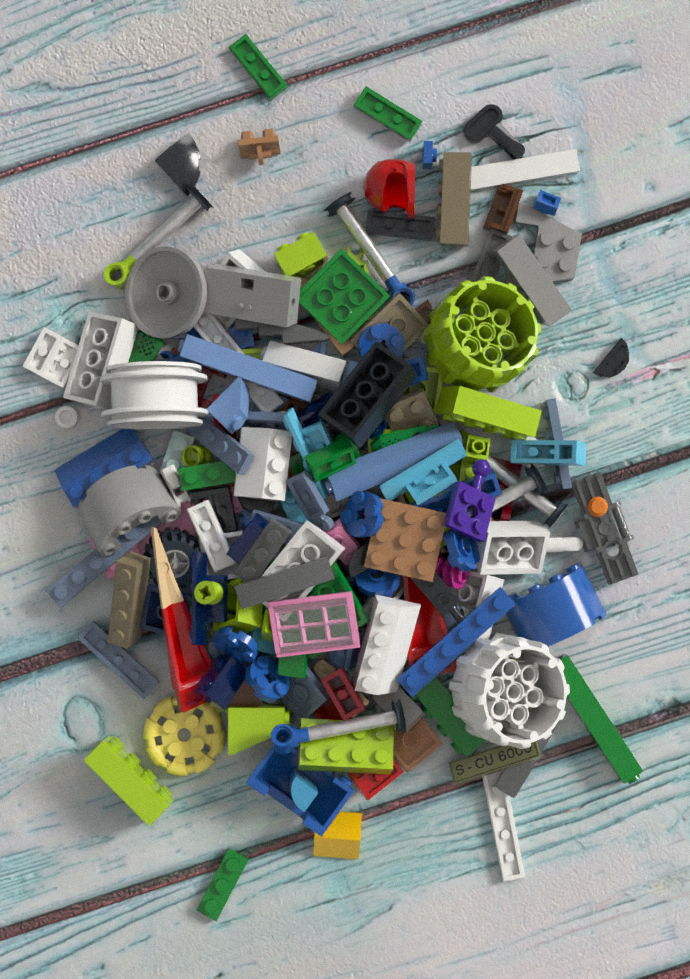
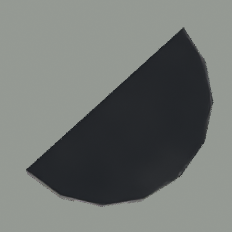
[593,337,629,378]
[238,497,281,514]
[347,544,369,578]

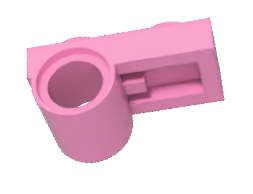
[324,518,361,567]

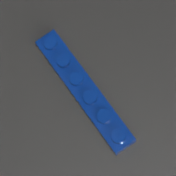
[396,587,516,697]

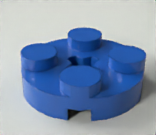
[357,322,404,358]
[340,491,384,538]
[443,529,480,572]
[355,568,402,597]
[213,627,260,664]
[245,656,289,702]

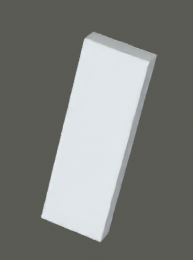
[187,500,236,573]

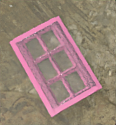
[268,591,360,657]

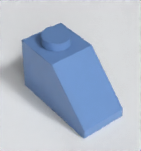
[207,376,250,434]

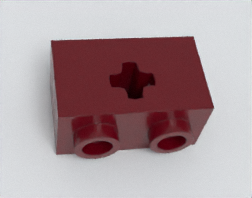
[321,666,366,721]

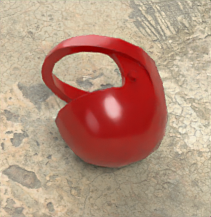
[363,159,415,219]

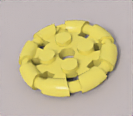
[143,696,225,776]

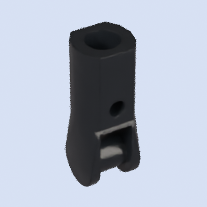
[488,123,525,160]

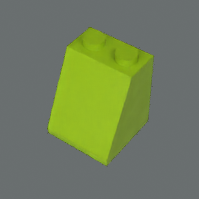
[228,704,290,755]

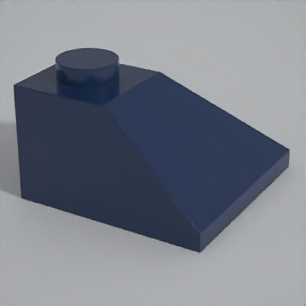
[141,584,196,635]

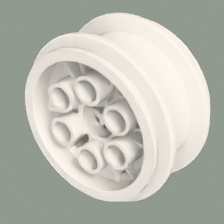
[100,361,208,430]

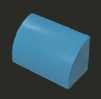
[290,768,318,812]

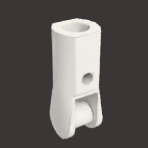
[160,464,192,508]
[546,536,583,552]

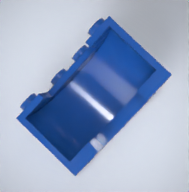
[506,563,607,647]
[246,736,354,837]

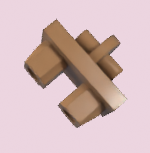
[238,128,280,165]

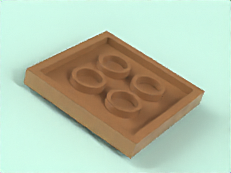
[364,498,446,582]

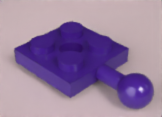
[443,459,496,542]

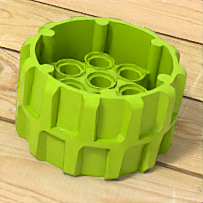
[423,276,542,393]

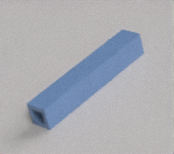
[178,334,318,404]
[323,422,463,501]

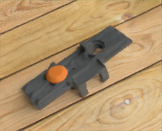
[571,472,639,585]

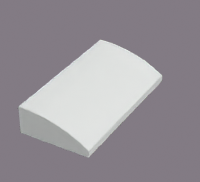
[261,521,345,622]

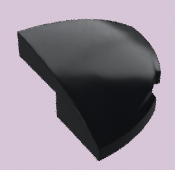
[155,133,201,197]

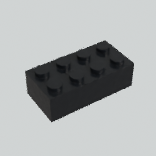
[318,341,418,448]

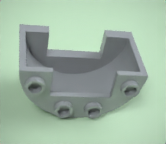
[78,465,183,558]

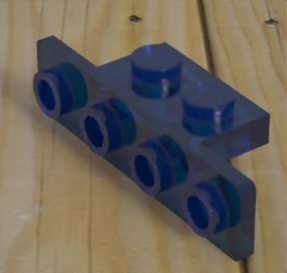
[189,552,228,645]

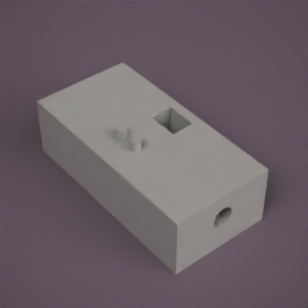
[492,235,572,327]
[203,264,301,327]

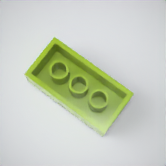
[435,386,542,441]
[298,718,394,774]
[83,735,174,826]

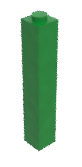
[558,654,644,784]

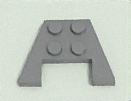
[505,202,582,285]

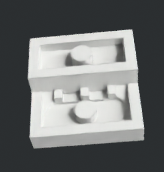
[22,327,79,389]

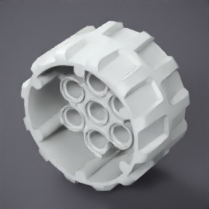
[449,634,570,749]

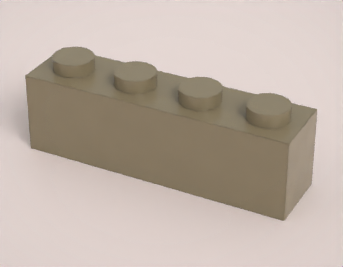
[436,152,472,247]
[108,551,151,649]

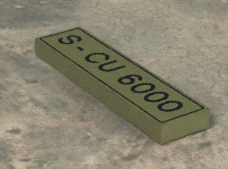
[448,741,542,785]

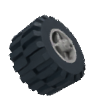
[143,527,203,589]

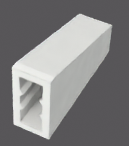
[260,341,347,392]

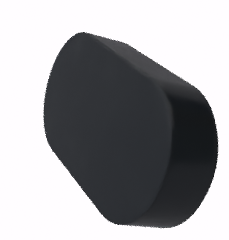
[463,104,503,143]

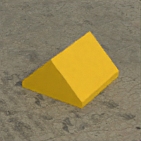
[313,811,362,859]

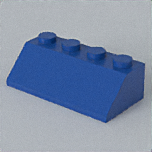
[55,429,155,508]

